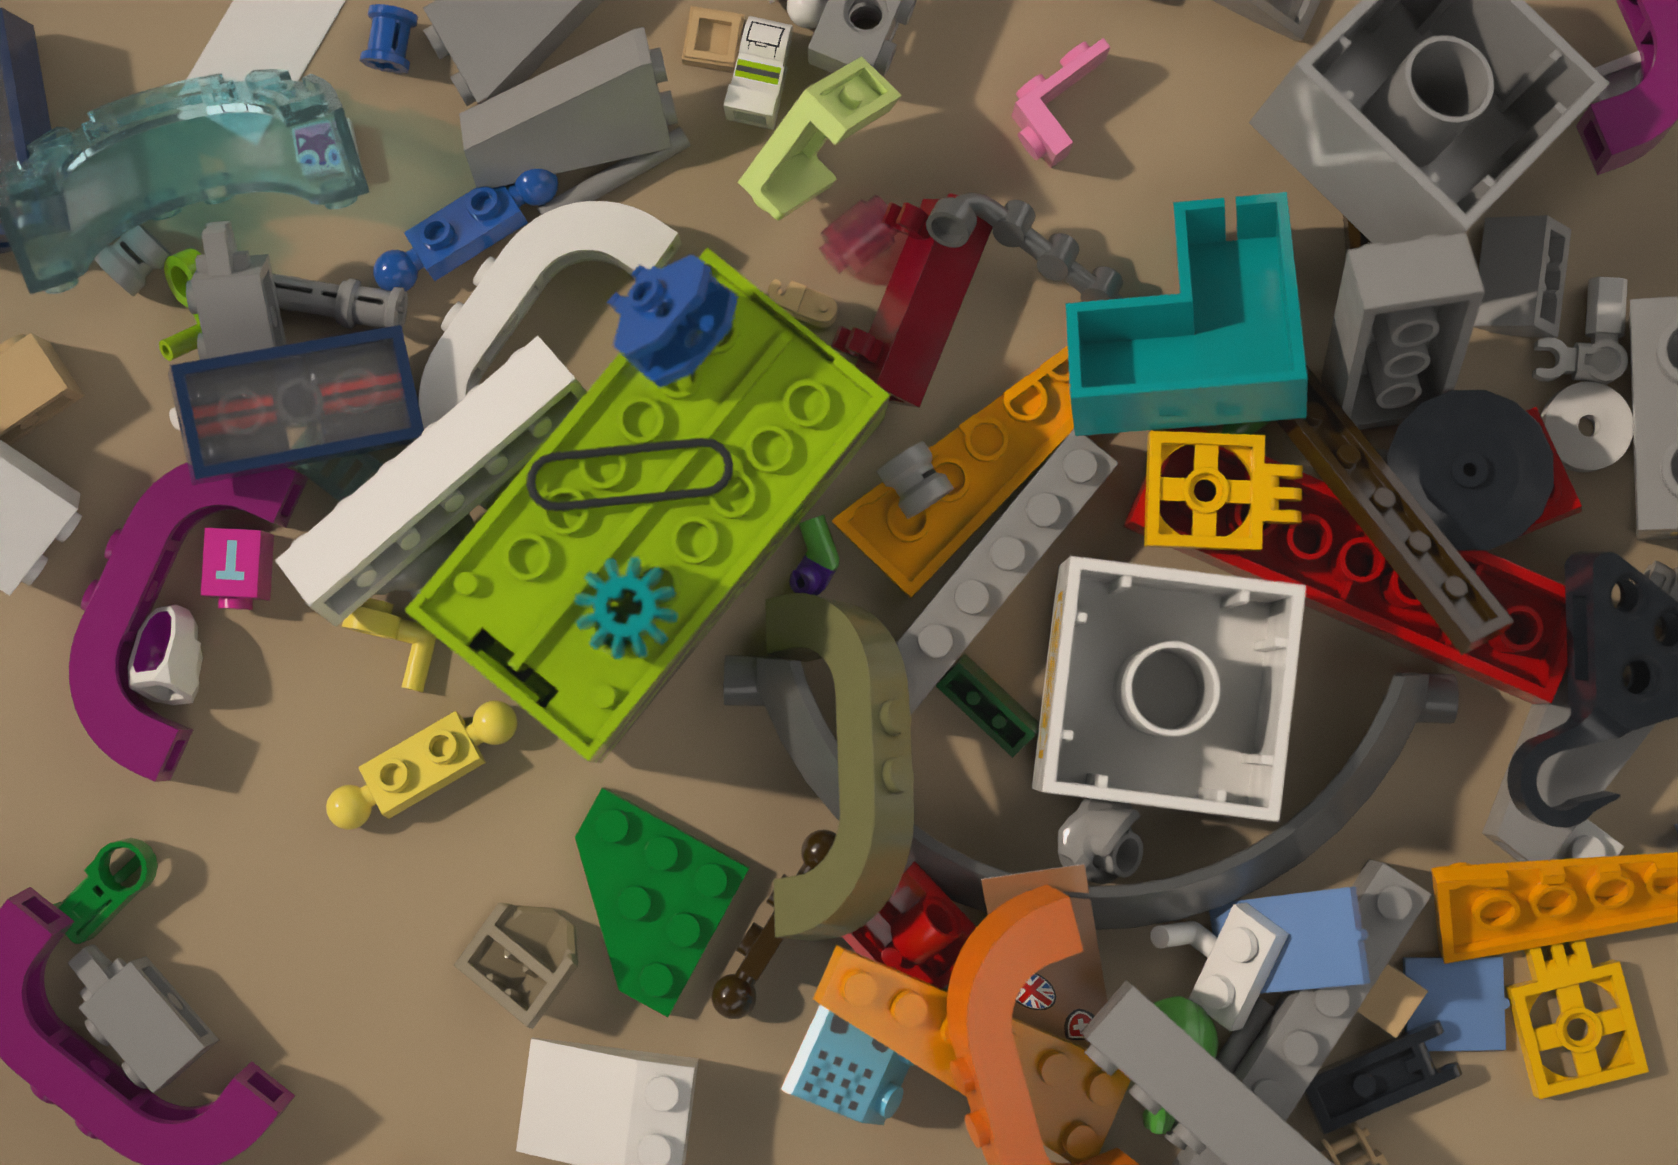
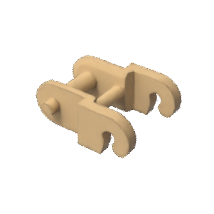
[768,279,837,328]
[1320,1122,1389,1165]

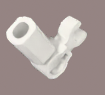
[1532,277,1628,385]

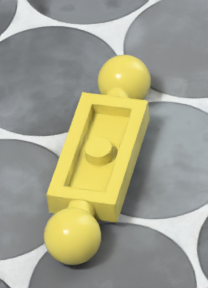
[326,700,518,830]

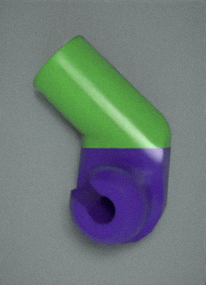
[789,515,840,595]

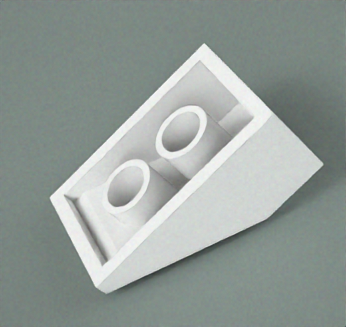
[516,1037,699,1165]

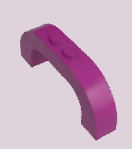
[1576,0,1678,175]
[69,462,309,782]
[0,887,295,1165]

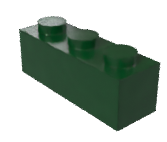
[936,653,1039,758]

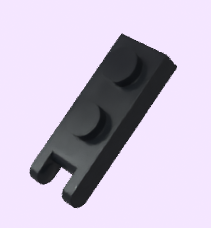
[1304,1020,1463,1134]

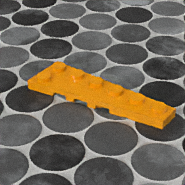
[832,345,1074,599]
[1431,852,1678,964]

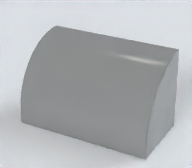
[1474,215,1572,338]

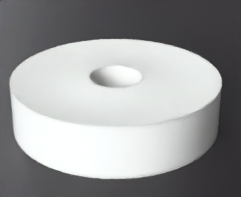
[1540,382,1633,472]

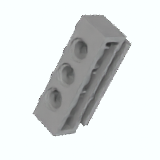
[808,0,917,76]

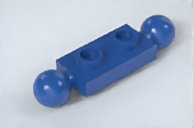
[373,169,558,291]

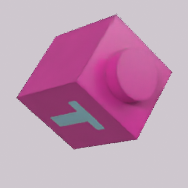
[201,528,274,610]

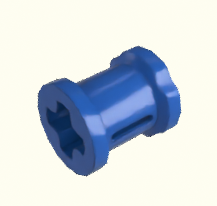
[359,4,418,73]

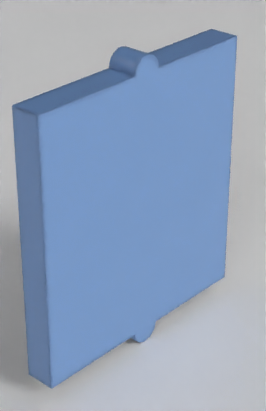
[1403,956,1510,1051]

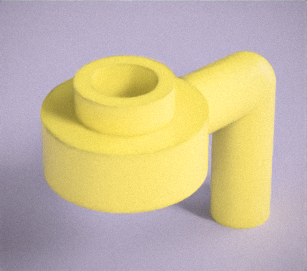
[341,598,437,692]

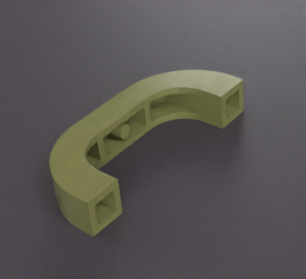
[765,593,914,941]

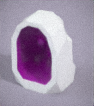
[128,604,203,705]

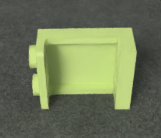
[738,56,902,220]

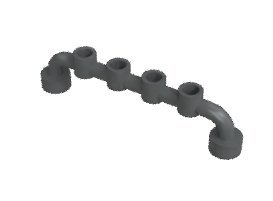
[926,192,1124,302]

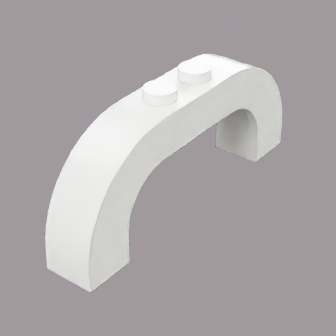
[419,201,682,510]

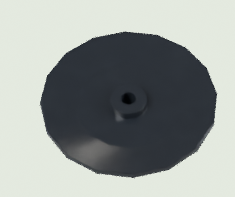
[1386,390,1554,551]

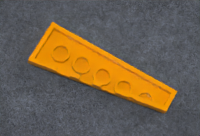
[813,945,1131,1163]

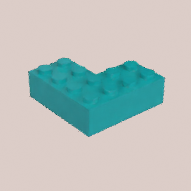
[1066,192,1307,436]

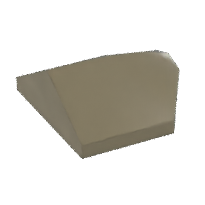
[454,903,578,1029]

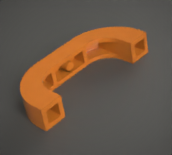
[947,884,1140,1165]

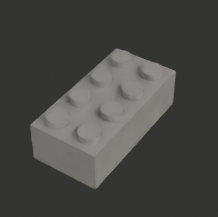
[1321,233,1484,430]

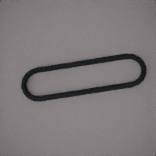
[526,438,733,511]

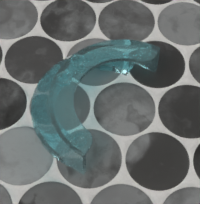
[0,69,370,295]

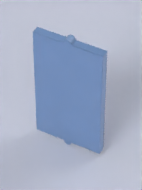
[1209,886,1370,993]

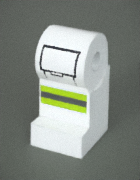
[723,16,793,130]

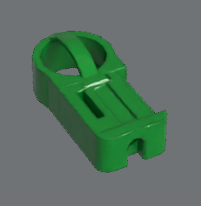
[53,838,158,944]

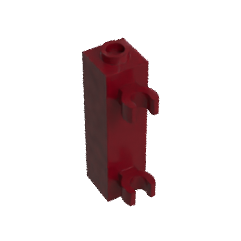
[831,193,993,408]

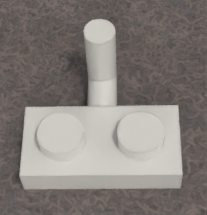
[1150,903,1289,1032]

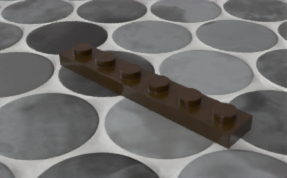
[1276,365,1514,655]

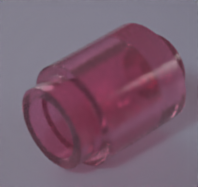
[819,195,899,276]

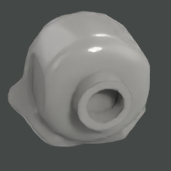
[1058,798,1143,884]

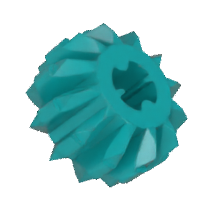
[575,557,678,660]

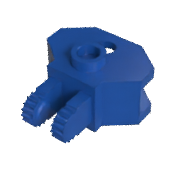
[607,254,738,388]

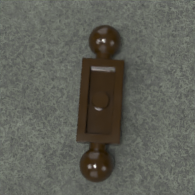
[711,829,837,1019]

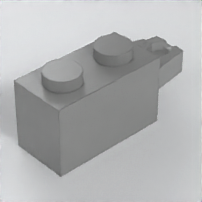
[186,221,287,360]
[67,945,219,1093]

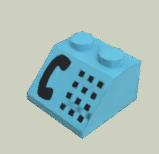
[782,1005,915,1125]

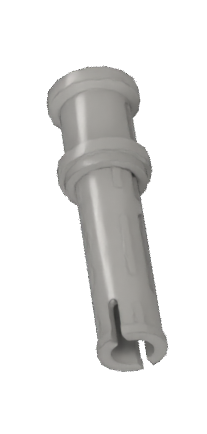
[272,273,408,330]

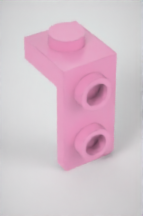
[1011,38,1110,168]

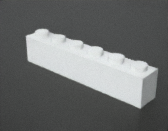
[275,336,587,627]

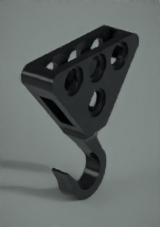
[1507,551,1678,828]

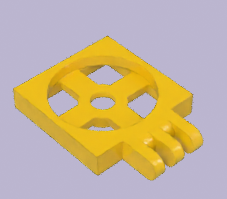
[1144,431,1303,551]
[1505,939,1649,1099]

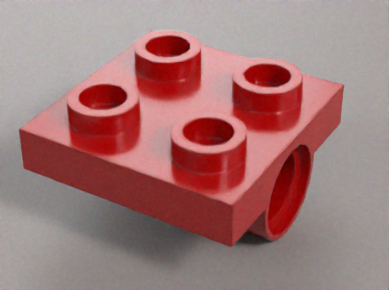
[841,861,976,989]

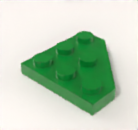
[575,787,750,1018]

